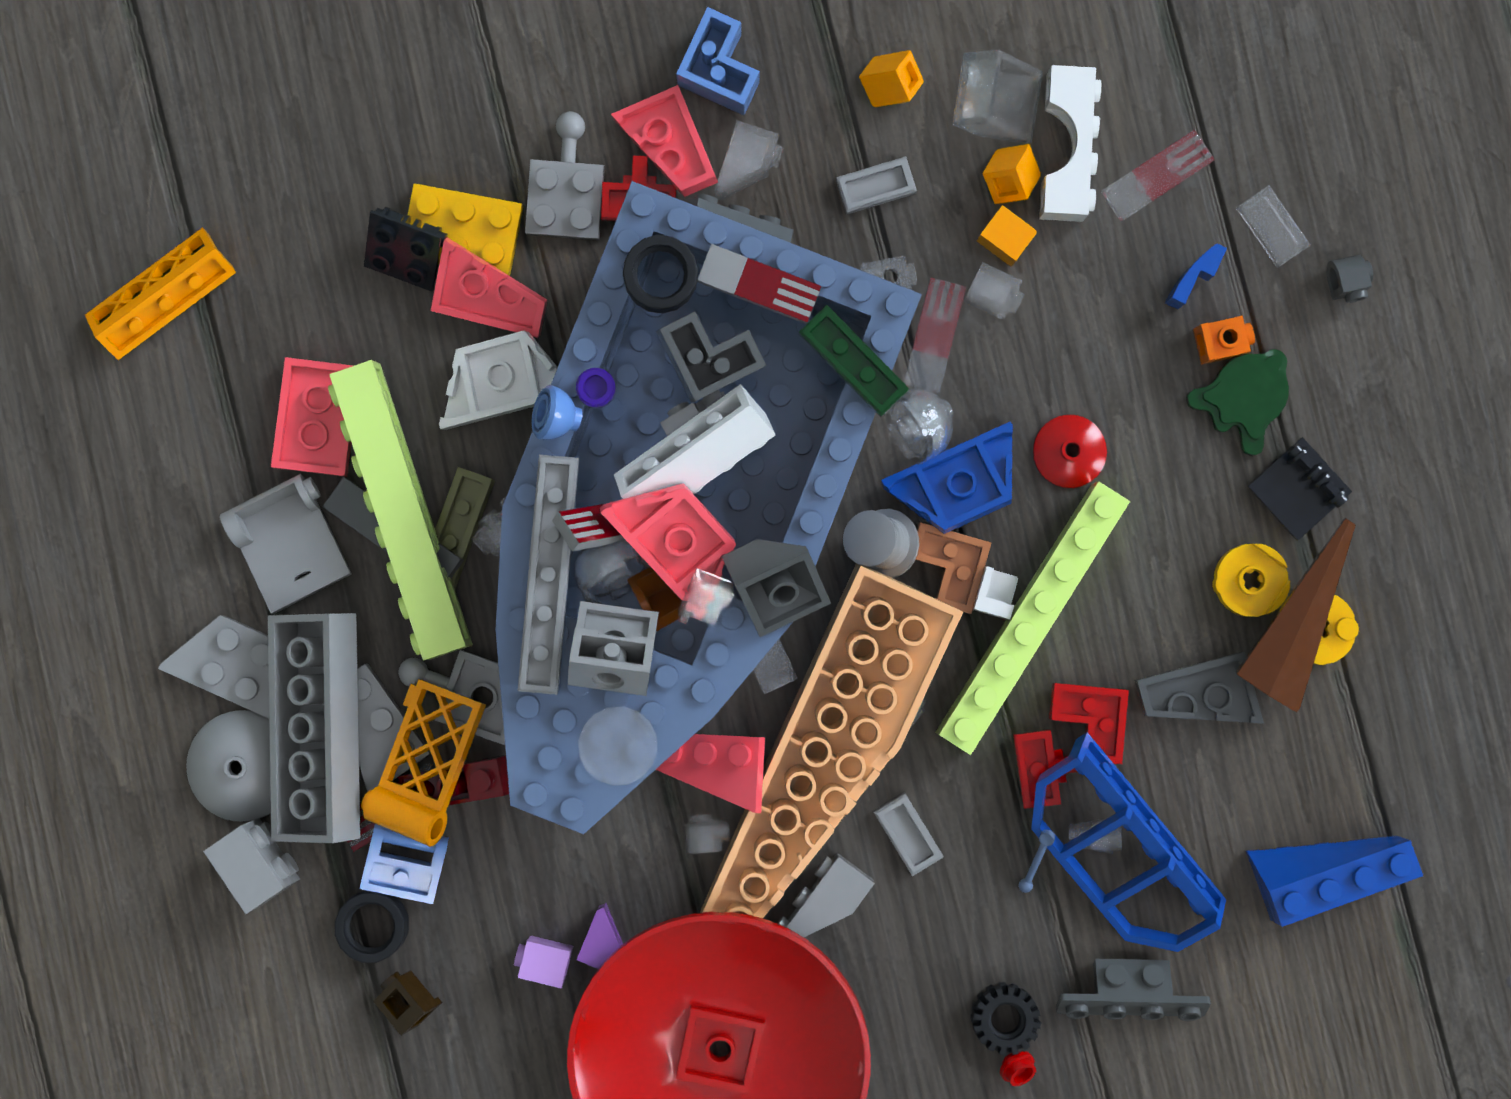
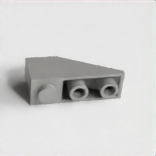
[777,853,875,937]

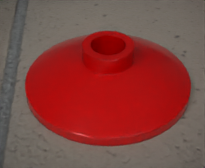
[1033,415,1107,488]

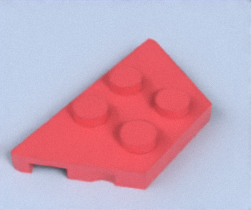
[600,483,736,619]

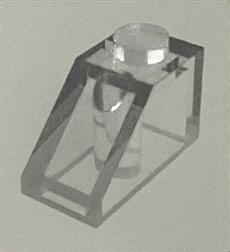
[715,120,784,200]

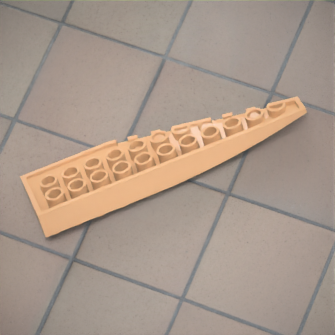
[700,563,963,919]

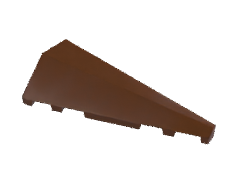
[1236,518,1356,712]

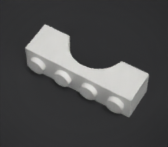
[1039,65,1101,222]

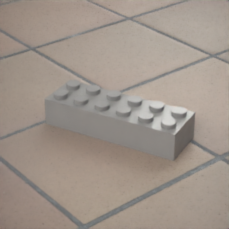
[268,613,360,843]

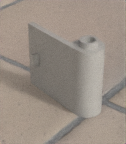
[220,474,352,614]

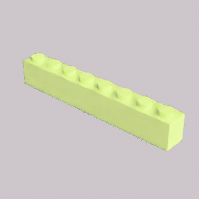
[328,360,473,661]
[935,481,1130,755]

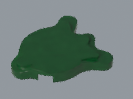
[1186,349,1289,456]

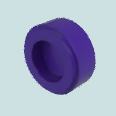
[576,368,616,408]

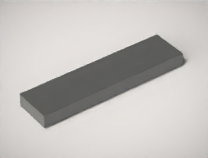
[323,476,464,579]

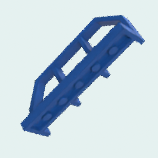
[1031,732,1226,952]

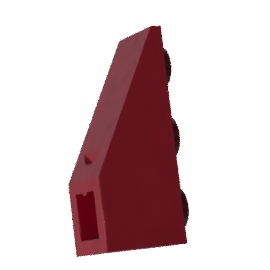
[397,755,509,806]

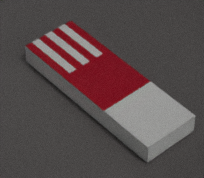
[697,244,822,324]
[552,504,626,552]

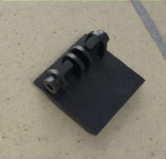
[364,207,448,292]
[1248,437,1352,541]

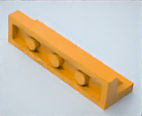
[85,227,236,360]

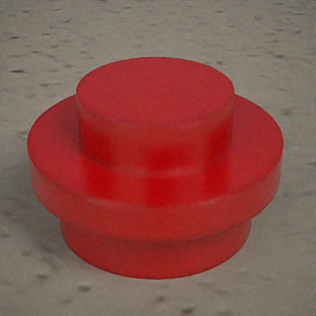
[999,1051,1036,1086]

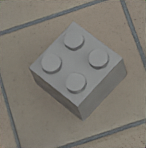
[203,818,300,914]

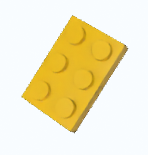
[408,183,524,276]

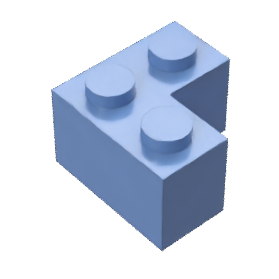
[676,7,760,115]

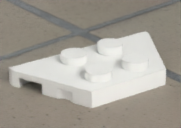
[439,330,558,430]

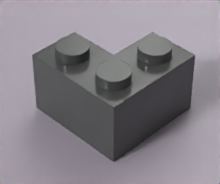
[656,311,767,402]

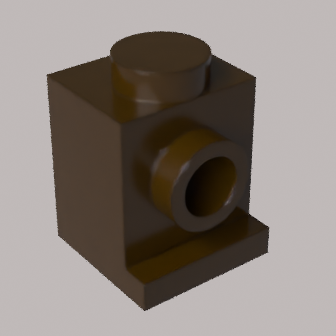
[373,970,443,1036]

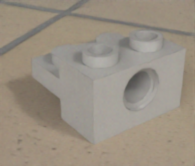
[568,601,659,696]

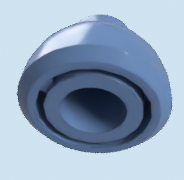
[532,385,582,440]

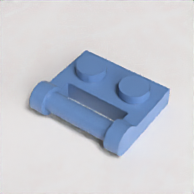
[359,824,449,904]

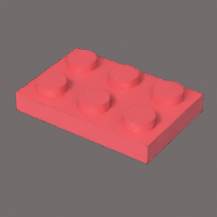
[271,357,353,477]

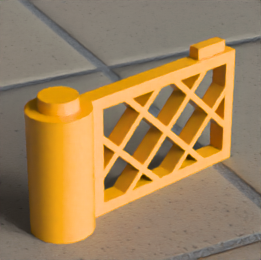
[361,679,486,847]

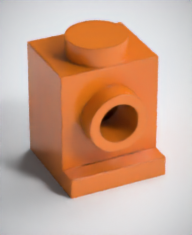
[1193,316,1255,365]

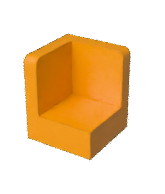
[859,50,924,107]
[982,144,1041,204]
[977,205,1037,267]

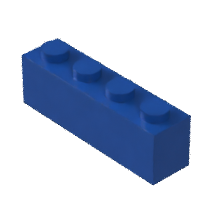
[1246,836,1423,927]

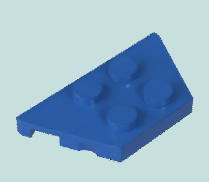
[881,422,1013,534]

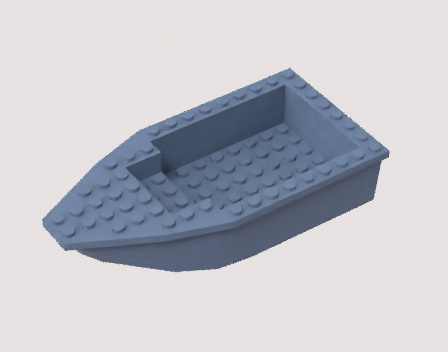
[495,181,922,834]

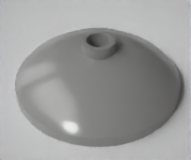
[186,710,271,822]

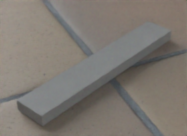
[518,454,579,695]

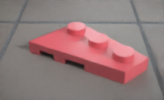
[431,237,547,338]

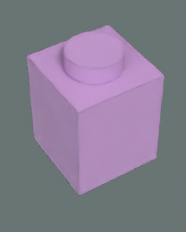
[514,936,574,988]

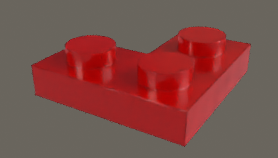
[1049,683,1129,764]

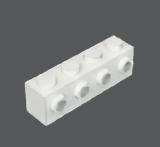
[614,384,775,499]

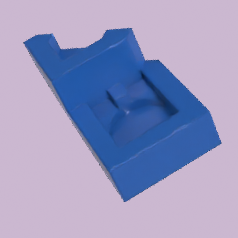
[1165,243,1227,309]

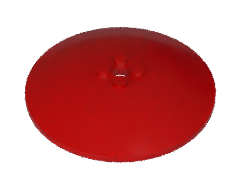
[567,912,871,1099]

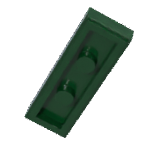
[799,305,909,417]

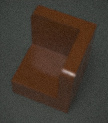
[627,567,690,632]

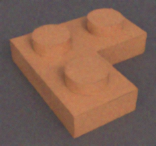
[915,522,992,614]

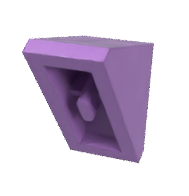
[576,903,623,969]

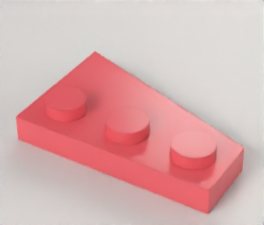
[611,85,718,197]
[656,734,765,813]

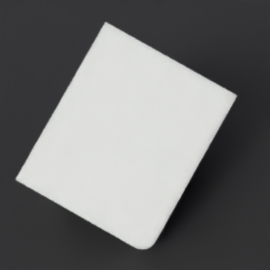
[973,566,1018,620]

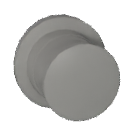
[843,509,919,578]

